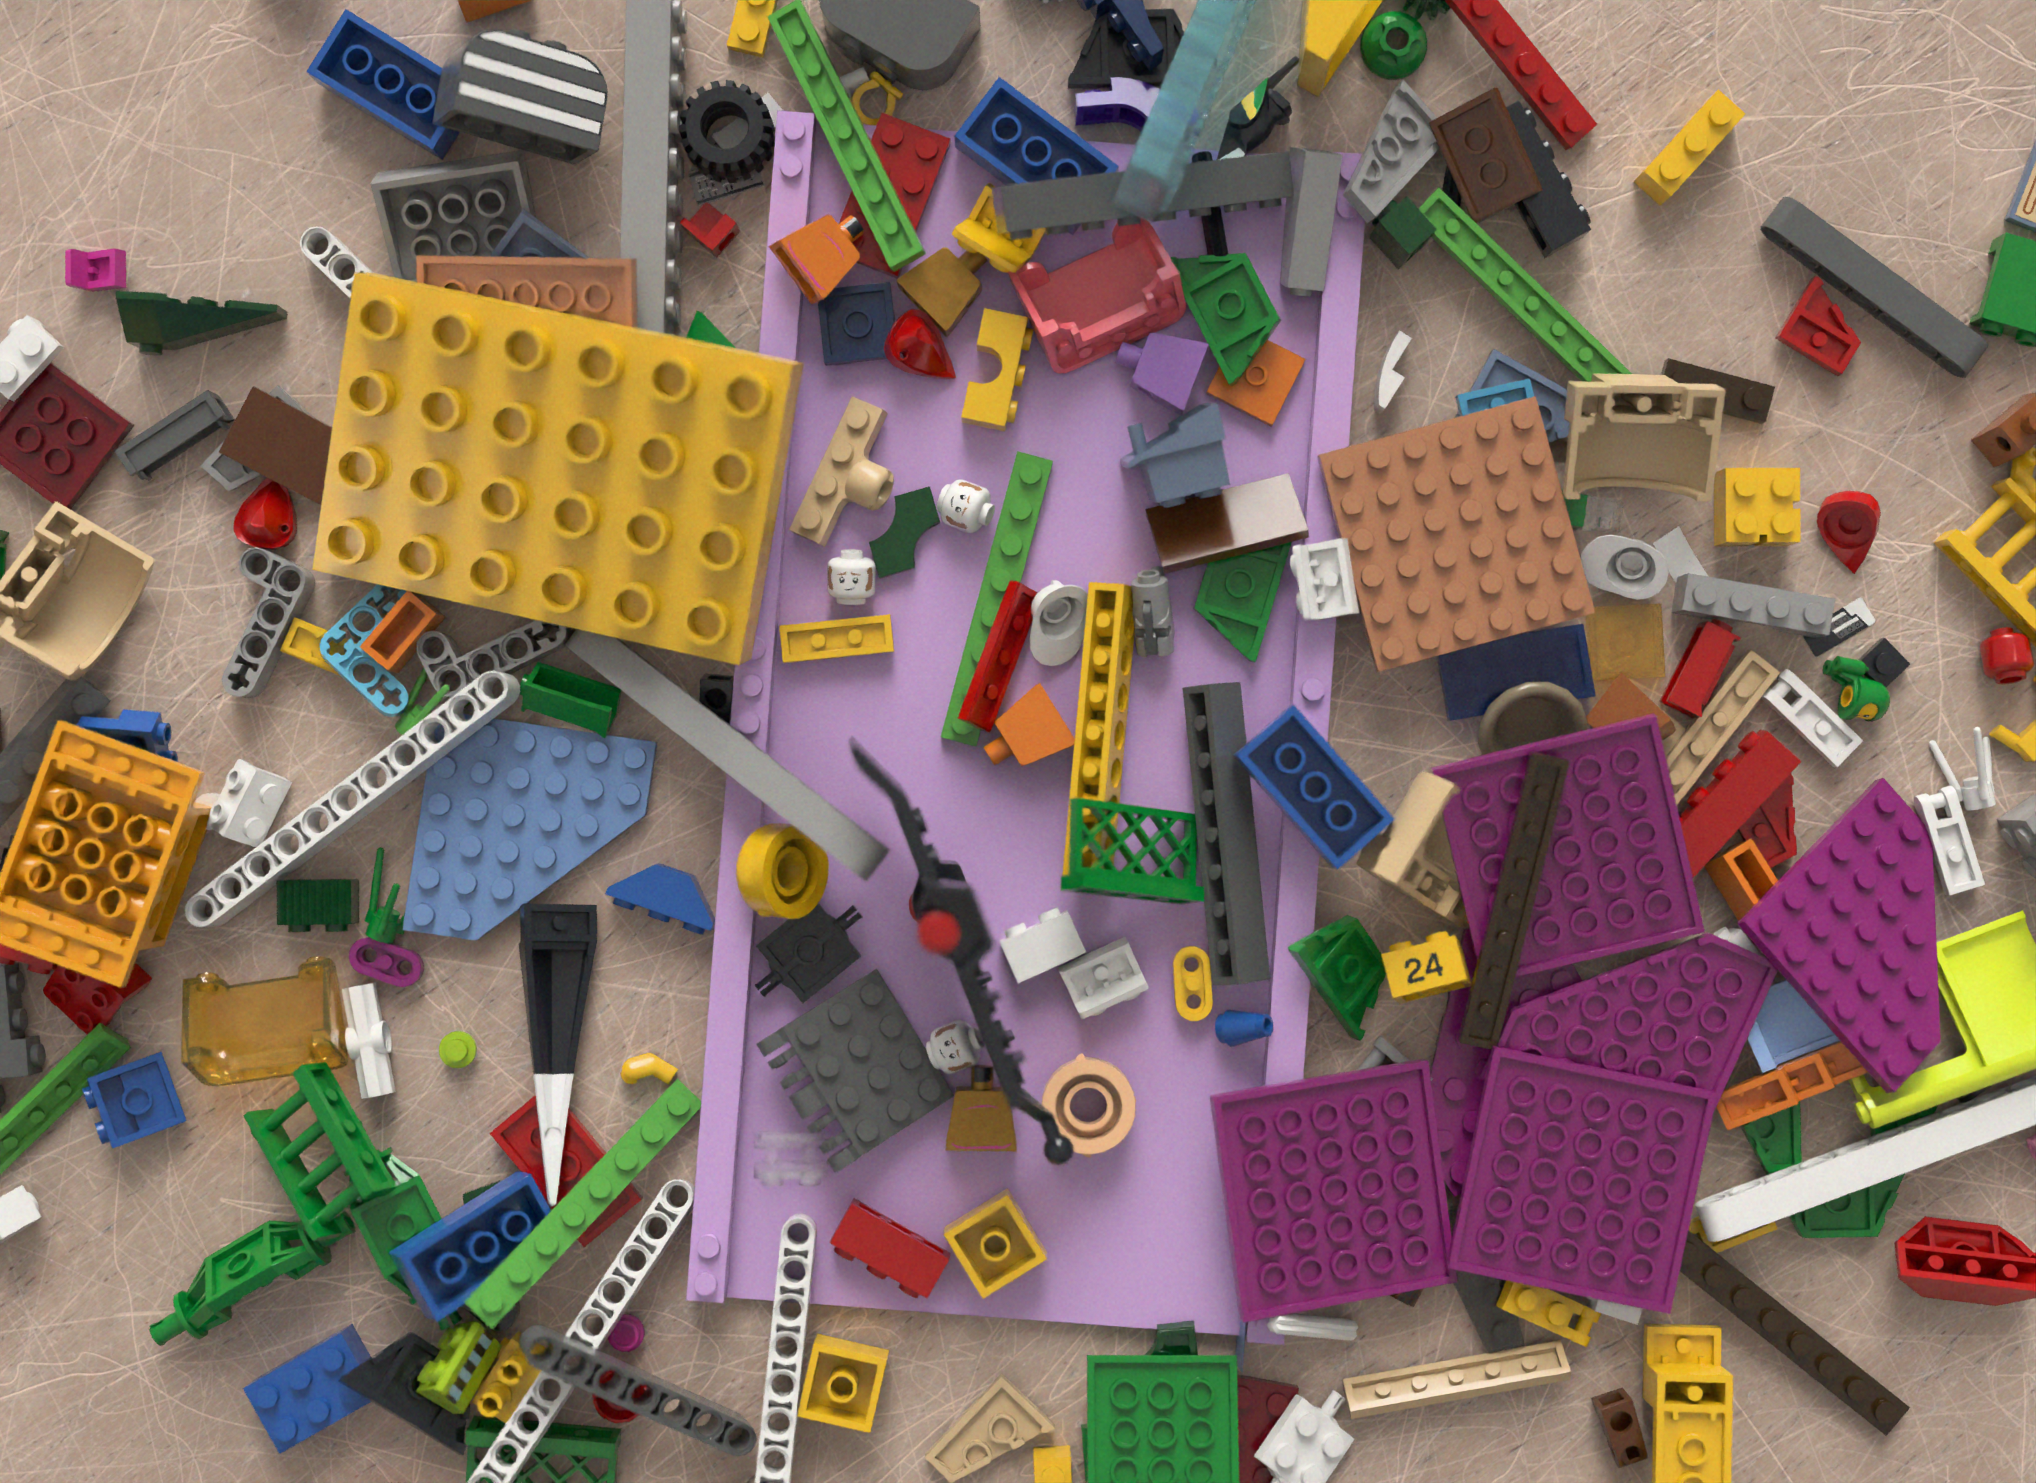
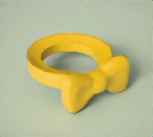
[851,71,903,125]

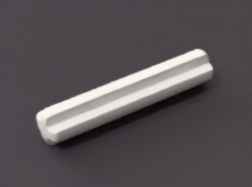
[1267,1313,1358,1341]

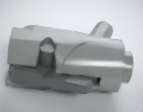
[1131,566,1175,657]

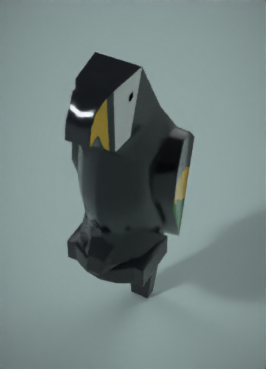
[1217,56,1299,160]

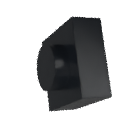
[1858,638,1910,687]

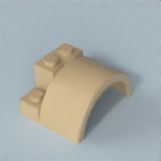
[1562,374,1725,501]
[0,501,154,681]
[1356,772,1467,927]

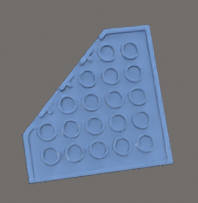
[403,714,658,940]

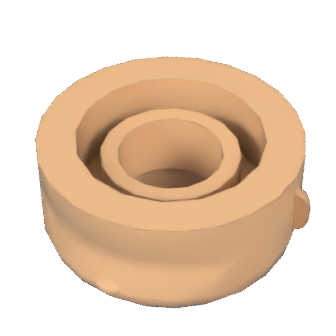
[1042,1053,1136,1158]

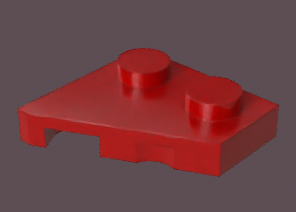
[1775,276,1861,376]
[1738,774,1797,868]

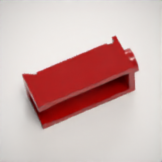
[1659,619,1741,718]

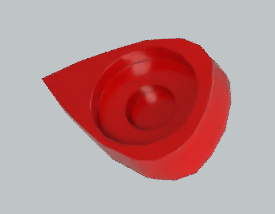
[884,309,956,379]
[234,477,297,550]
[1817,491,1881,574]

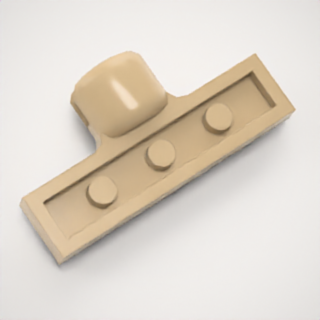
[789,396,894,547]

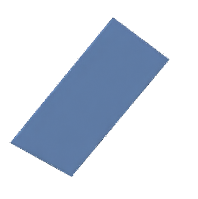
[1235,1320,1246,1373]

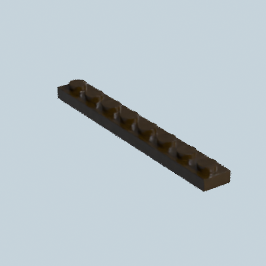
[1458,751,1570,1050]
[1680,1230,1910,1436]

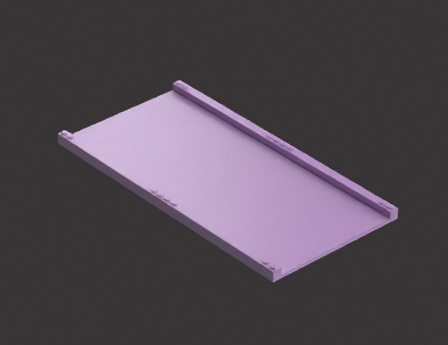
[686,111,1365,1345]

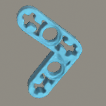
[320,584,409,717]

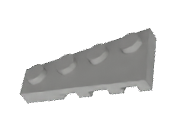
[1343,80,1440,223]

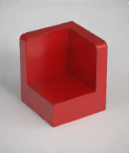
[679,202,740,258]

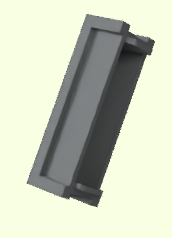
[115,390,235,481]

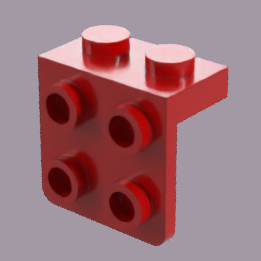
[43,962,153,1035]

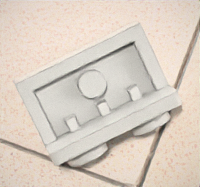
[0,315,64,401]
[1290,538,1359,621]
[207,759,292,847]
[1058,937,1149,1019]

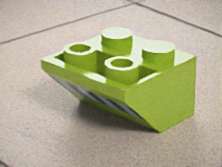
[416,1321,502,1414]

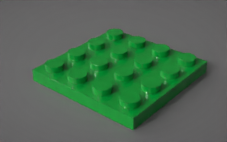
[1087,1355,1239,1483]

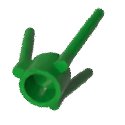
[364,847,405,944]

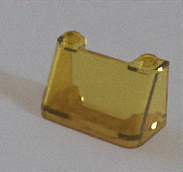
[181,956,348,1086]

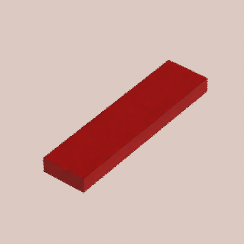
[958,580,1037,733]

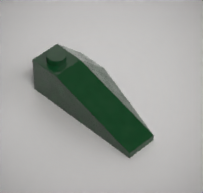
[116,291,287,356]

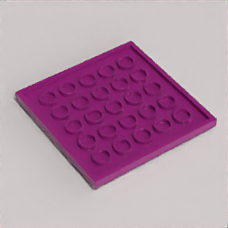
[1431,714,1705,977]
[1446,1046,1717,1314]
[1209,1059,1458,1322]

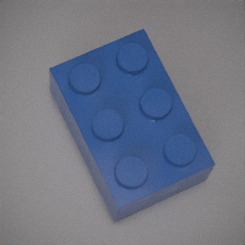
[243,1324,371,1454]

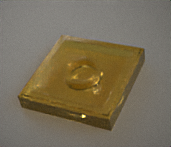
[1586,603,1666,681]

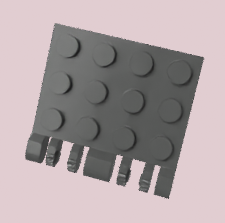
[756,969,954,1173]

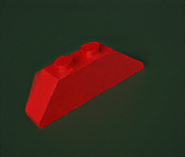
[1894,1217,2036,1306]

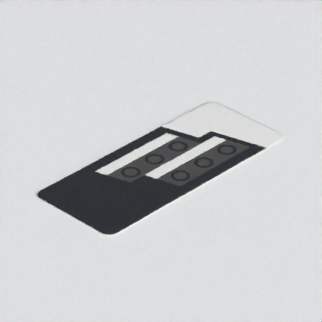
[1803,598,1875,657]

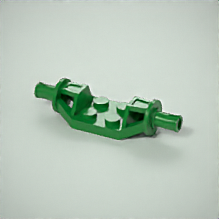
[343,1120,462,1331]
[149,1211,356,1346]

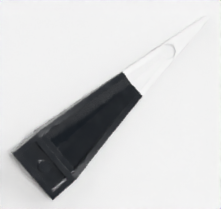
[518,904,597,1207]

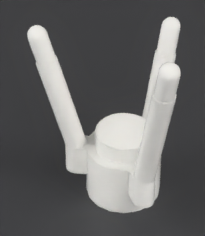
[1929,727,1996,810]

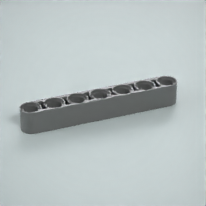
[1760,197,1989,378]
[519,1325,757,1456]

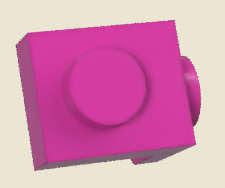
[65,248,126,292]

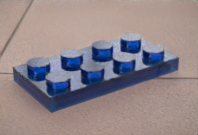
[1437,624,1596,721]

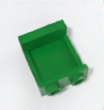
[1969,232,2036,347]

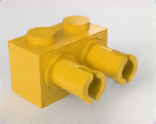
[472,1331,546,1424]

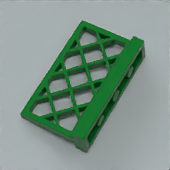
[1060,798,1204,905]
[465,1415,621,1483]

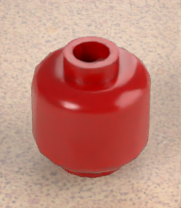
[1979,627,2034,684]

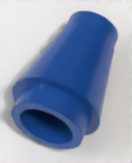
[1215,1010,1273,1047]

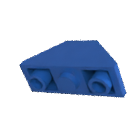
[605,863,715,935]

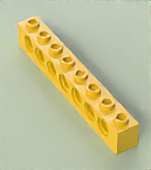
[1062,582,1135,875]

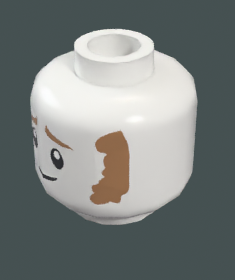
[937,480,995,533]
[827,549,876,605]
[926,1020,984,1074]

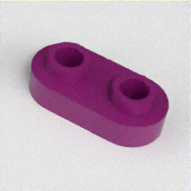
[349,937,424,987]

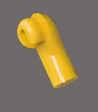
[2010,447,2036,502]
[620,1053,678,1085]

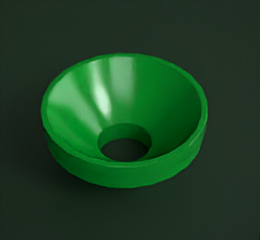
[1360,11,1427,80]

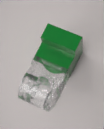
[1562,489,1624,533]

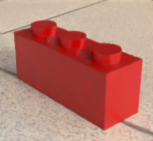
[829,1198,950,1298]

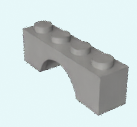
[1671,573,1835,638]

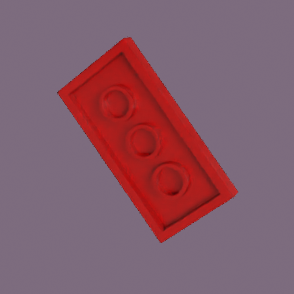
[839,113,951,279]
[490,1095,643,1247]

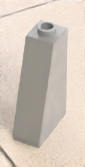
[1280,147,1343,297]

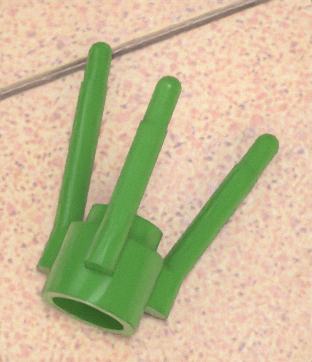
[395,667,471,735]

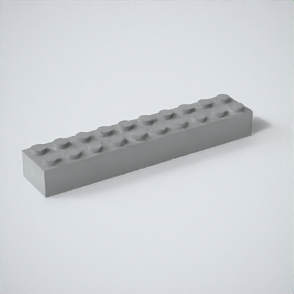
[620,0,687,336]

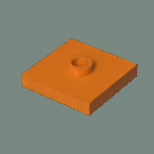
[1206,340,1306,427]

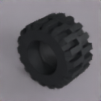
[679,80,775,183]

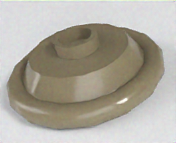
[1478,682,1588,755]

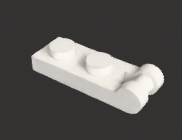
[1761,669,1863,767]
[1913,786,1985,896]

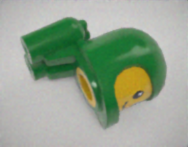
[1822,656,1890,722]

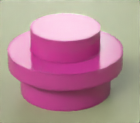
[608,1314,645,1352]

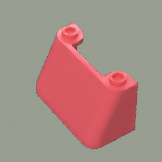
[1008,215,1186,374]

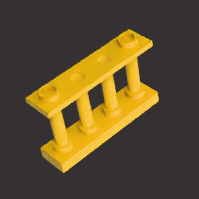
[1933,477,2036,647]

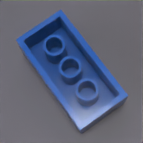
[306,9,460,160]
[954,77,1119,235]
[1233,705,1395,870]
[389,1171,551,1322]

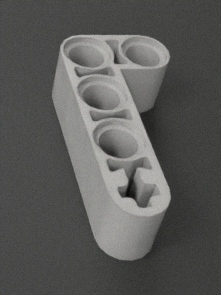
[222,547,315,698]
[416,620,572,698]

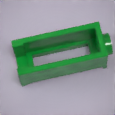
[519,661,622,738]

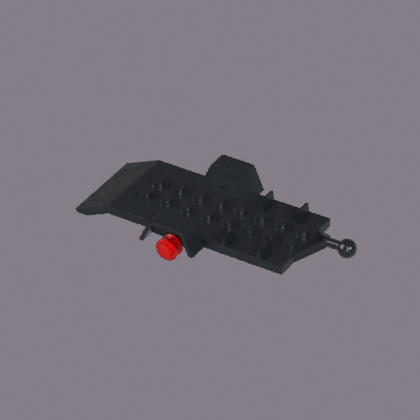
[848,736,1074,1165]

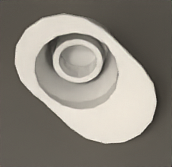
[1580,535,1669,600]
[1030,580,1088,666]

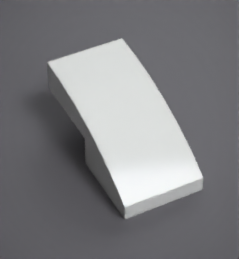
[1374,330,1412,414]

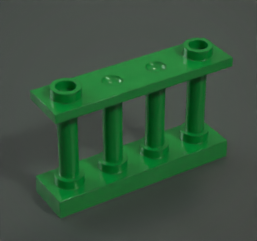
[244,1062,397,1242]

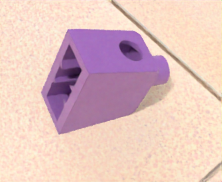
[1115,333,1209,415]

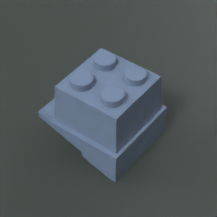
[1120,403,1230,508]

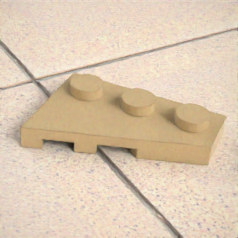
[924,1373,1055,1483]

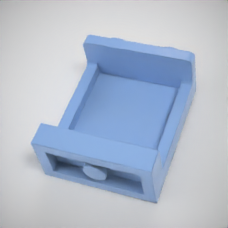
[1747,979,1842,1073]

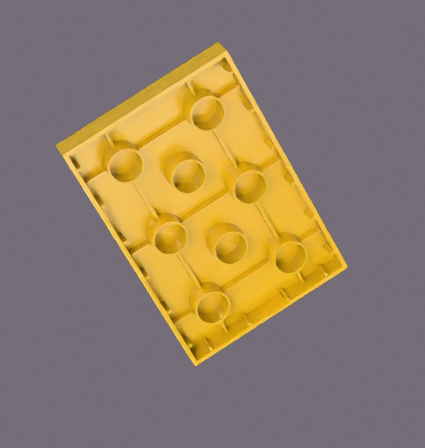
[312,272,804,665]

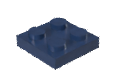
[818,282,895,366]

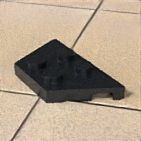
[1068,9,1210,89]
[339,1332,471,1455]

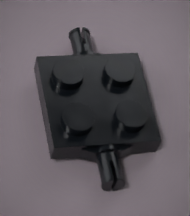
[755,903,863,1003]

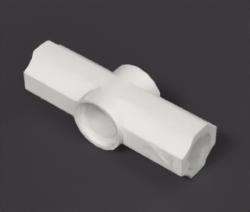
[342,982,395,1099]

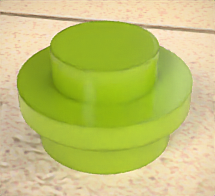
[439,1031,477,1068]

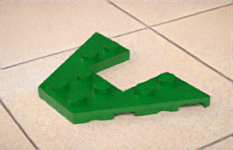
[1740,1086,1938,1238]

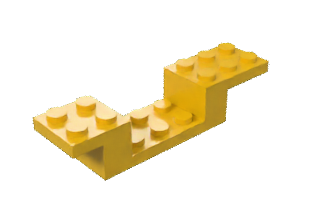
[1642,1323,1733,1483]

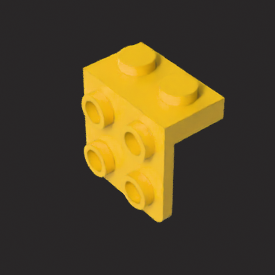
[952,183,1046,273]

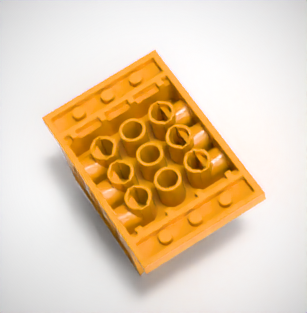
[0,720,212,987]

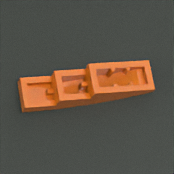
[1716,1041,1868,1131]

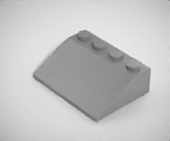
[371,150,536,282]

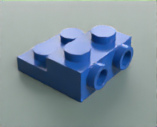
[77,709,178,762]
[82,1051,187,1149]

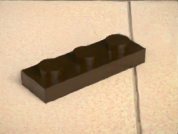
[1661,358,1775,424]

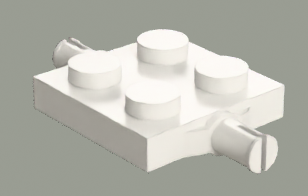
[1254,1390,1355,1483]

